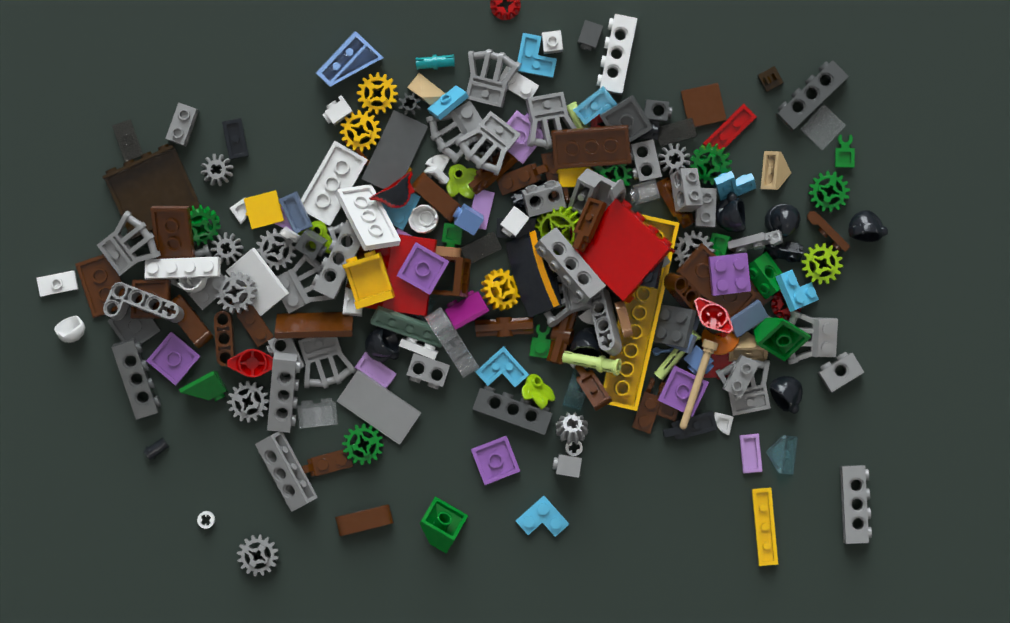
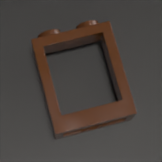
[431,256,471,298]

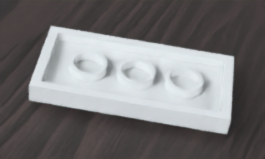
[301,141,368,226]
[335,184,401,251]

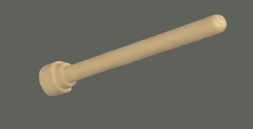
[680,339,718,430]

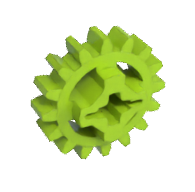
[801,243,843,285]

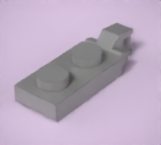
[728,230,783,254]

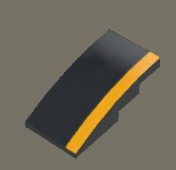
[506,230,562,318]

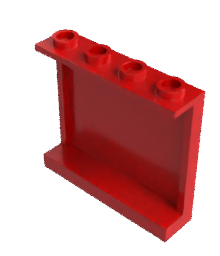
[575,198,675,303]

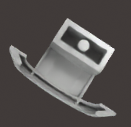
[568,168,626,215]

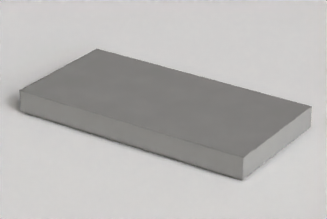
[337,369,421,445]

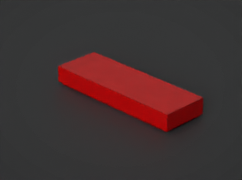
[703,103,757,149]

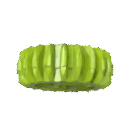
[535,206,580,255]

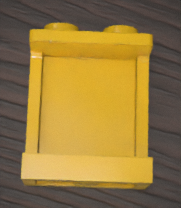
[342,250,395,310]

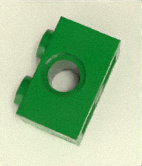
[748,251,782,300]

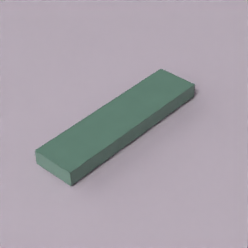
[370,306,449,348]

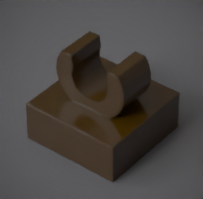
[757,66,784,92]

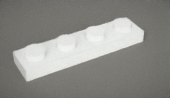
[145,257,221,280]

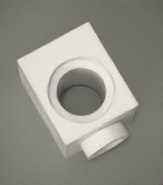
[541,30,563,54]
[500,206,530,237]

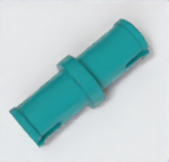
[416,54,455,70]

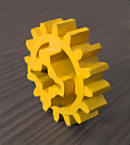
[357,72,398,115]
[340,110,382,152]
[480,268,521,311]

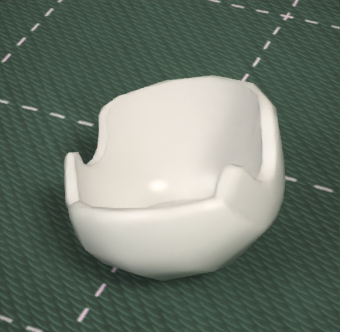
[408,205,439,234]
[178,278,207,293]
[54,316,85,343]

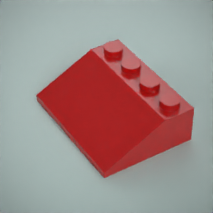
[365,234,437,316]

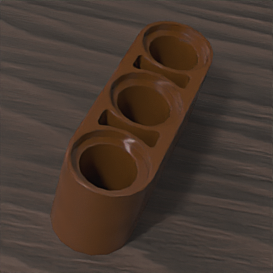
[411,172,462,223]
[664,273,704,317]
[170,294,214,349]
[214,311,235,366]
[335,504,394,536]

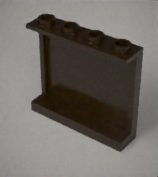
[102,144,201,240]

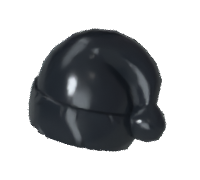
[716,192,746,233]
[764,204,801,238]
[848,210,888,242]
[365,327,400,362]
[570,327,605,357]
[769,376,803,414]

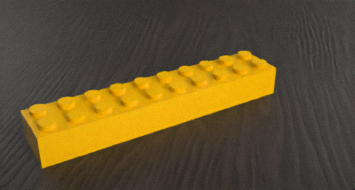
[603,215,680,411]

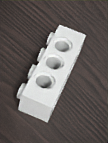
[597,14,637,95]

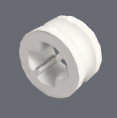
[565,440,583,456]
[197,511,215,529]

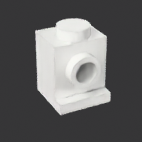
[322,95,353,126]

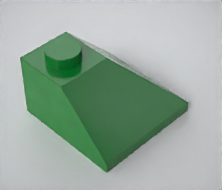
[753,318,811,361]
[179,371,228,402]
[419,496,468,553]

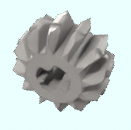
[658,143,690,175]
[201,154,234,186]
[210,232,244,265]
[556,411,588,445]

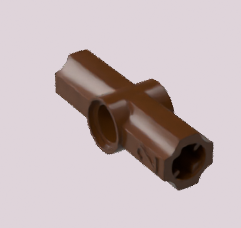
[547,306,578,365]
[475,317,534,337]

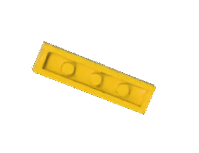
[752,487,778,566]

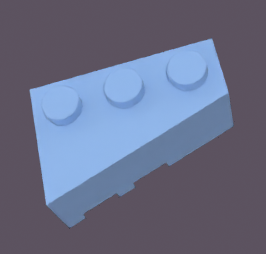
[315,31,384,87]

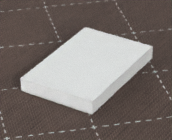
[226,248,289,316]

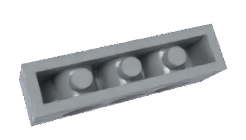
[312,220,361,300]
[534,227,606,305]
[267,352,301,433]
[255,432,318,512]
[840,465,872,544]

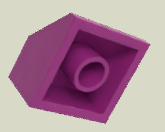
[445,290,490,330]

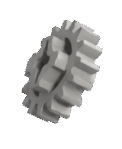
[256,228,297,270]
[674,231,715,267]
[215,272,257,314]
[227,381,270,423]
[237,534,279,576]

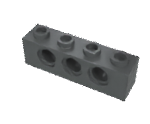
[776,60,849,131]
[111,337,161,420]
[473,385,553,435]

